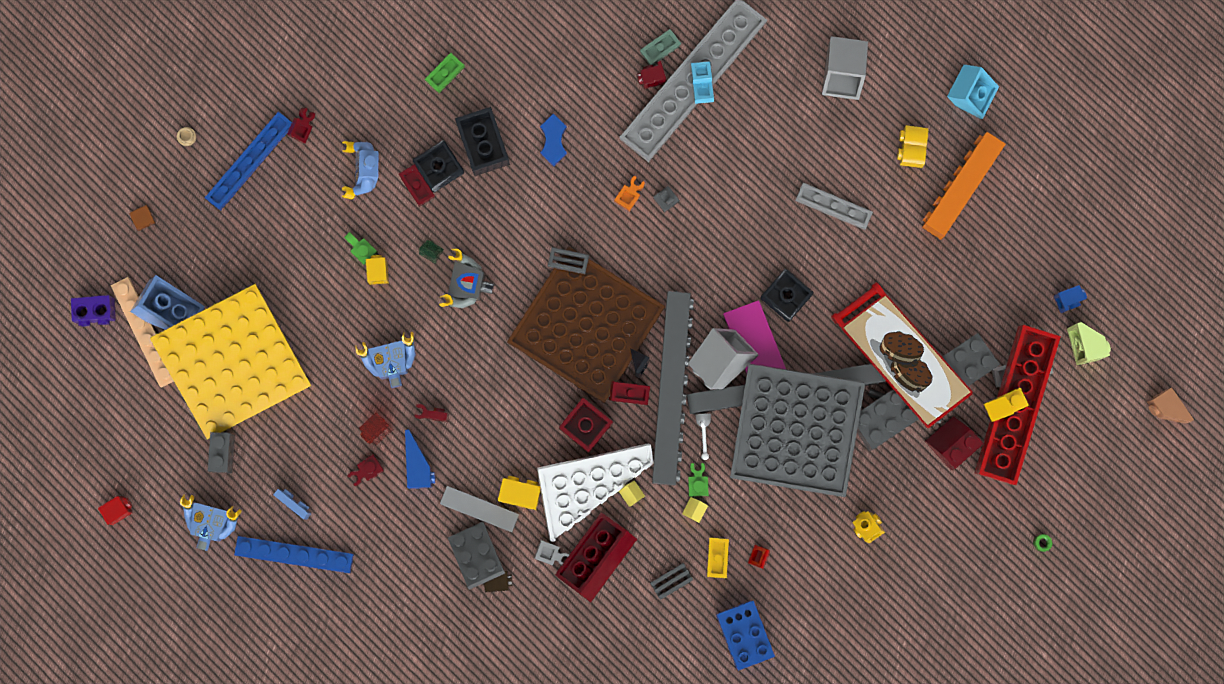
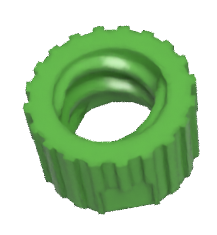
[1033,534,1053,552]

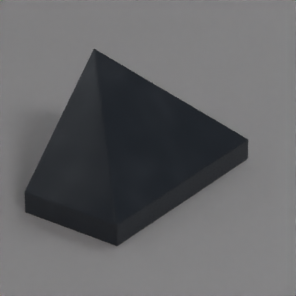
[630,348,650,379]

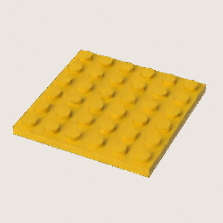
[150,283,311,440]

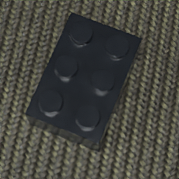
[455,107,510,177]

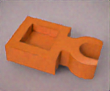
[614,176,645,212]

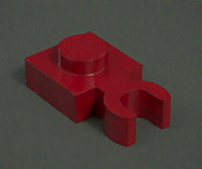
[287,108,315,144]
[347,455,384,486]

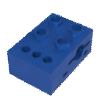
[715,600,775,671]

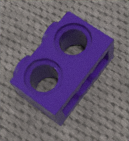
[71,295,116,327]

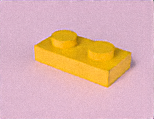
[707,538,729,578]

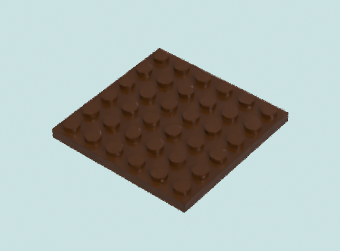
[507,246,665,404]

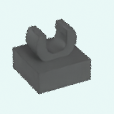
[653,186,680,213]

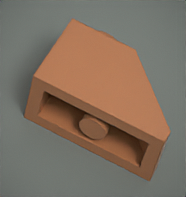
[1147,388,1194,424]

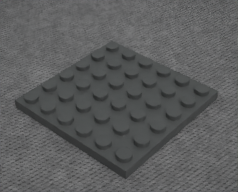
[730,363,865,497]

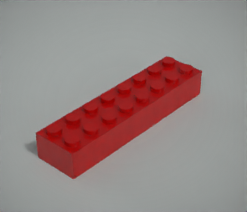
[974,325,1061,485]

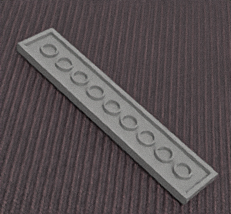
[620,0,767,162]

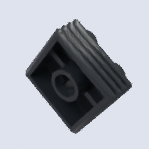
[412,140,464,193]
[760,269,814,322]

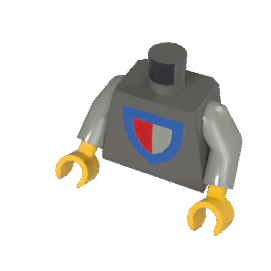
[439,249,494,308]

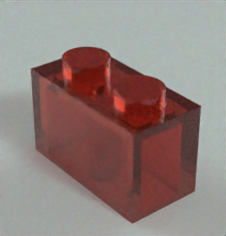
[359,412,394,445]

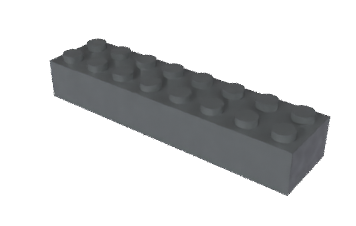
[857,333,1000,451]

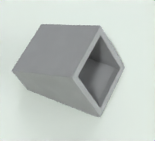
[822,36,868,100]
[688,328,759,389]

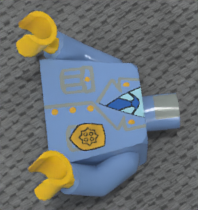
[342,141,379,199]
[355,332,416,388]
[180,494,242,551]

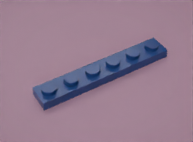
[205,111,292,211]
[234,536,354,573]

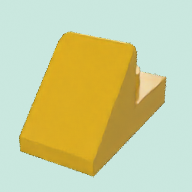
[983,388,1029,422]

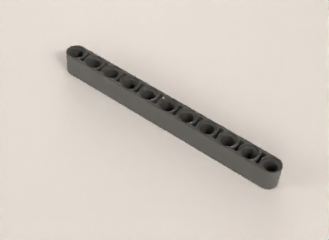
[687,364,886,414]

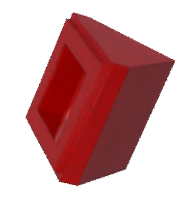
[748,545,771,569]

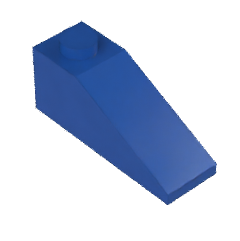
[405,430,436,489]

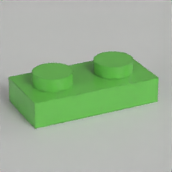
[425,53,465,93]

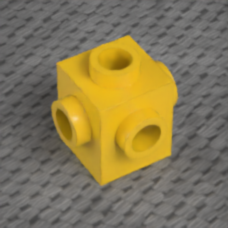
[852,511,885,543]

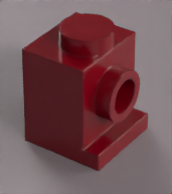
[636,61,666,90]

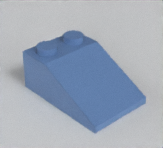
[130,275,205,330]

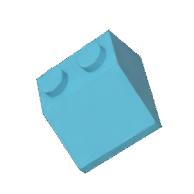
[947,65,999,119]

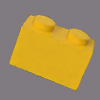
[498,476,541,510]

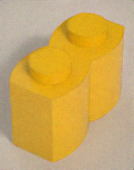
[897,125,928,168]

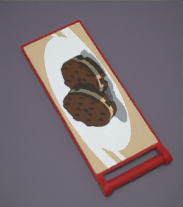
[831,282,973,428]

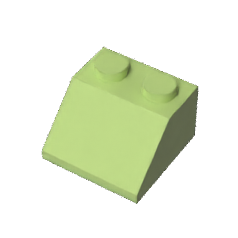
[1067,322,1111,365]

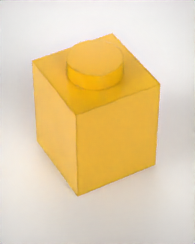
[366,255,389,285]

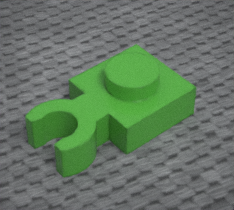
[688,463,709,497]

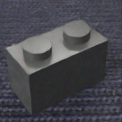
[208,432,235,473]

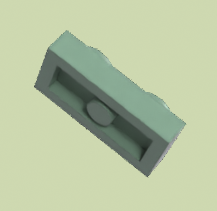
[640,29,681,65]

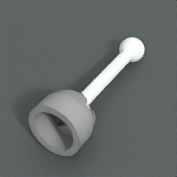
[695,413,711,460]

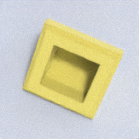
[619,480,645,507]
[682,497,708,523]

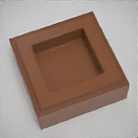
[129,205,156,231]

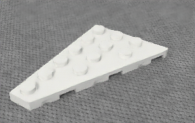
[537,443,654,542]

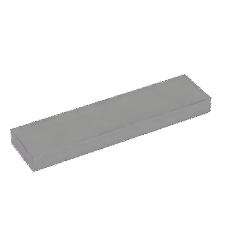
[795,183,873,230]
[440,486,519,532]

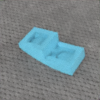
[691,62,714,104]

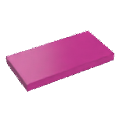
[723,300,786,375]

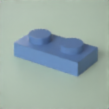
[273,489,311,520]

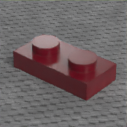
[398,164,435,207]
[609,381,650,405]

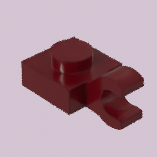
[414,404,449,422]

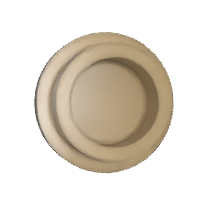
[177,127,196,146]

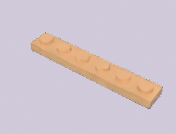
[111,277,174,387]

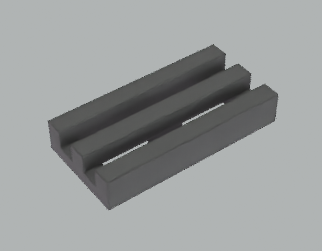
[548,247,589,274]
[650,563,693,600]

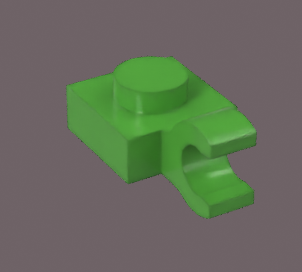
[344,232,377,265]

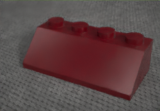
[555,512,637,602]

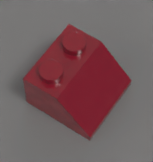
[925,416,984,471]

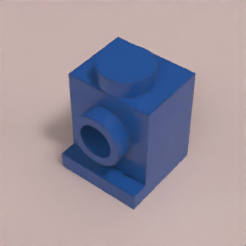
[1054,285,1087,313]

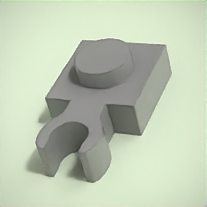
[534,540,569,565]

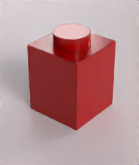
[98,496,133,525]

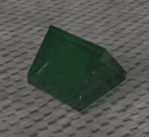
[419,240,444,264]

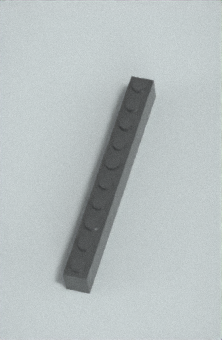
[652,291,694,486]

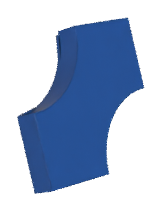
[540,114,567,167]

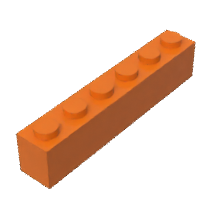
[922,132,1006,240]

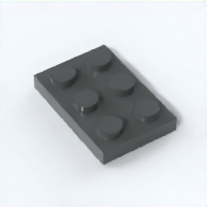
[448,522,505,590]

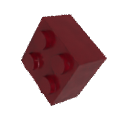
[559,398,613,453]

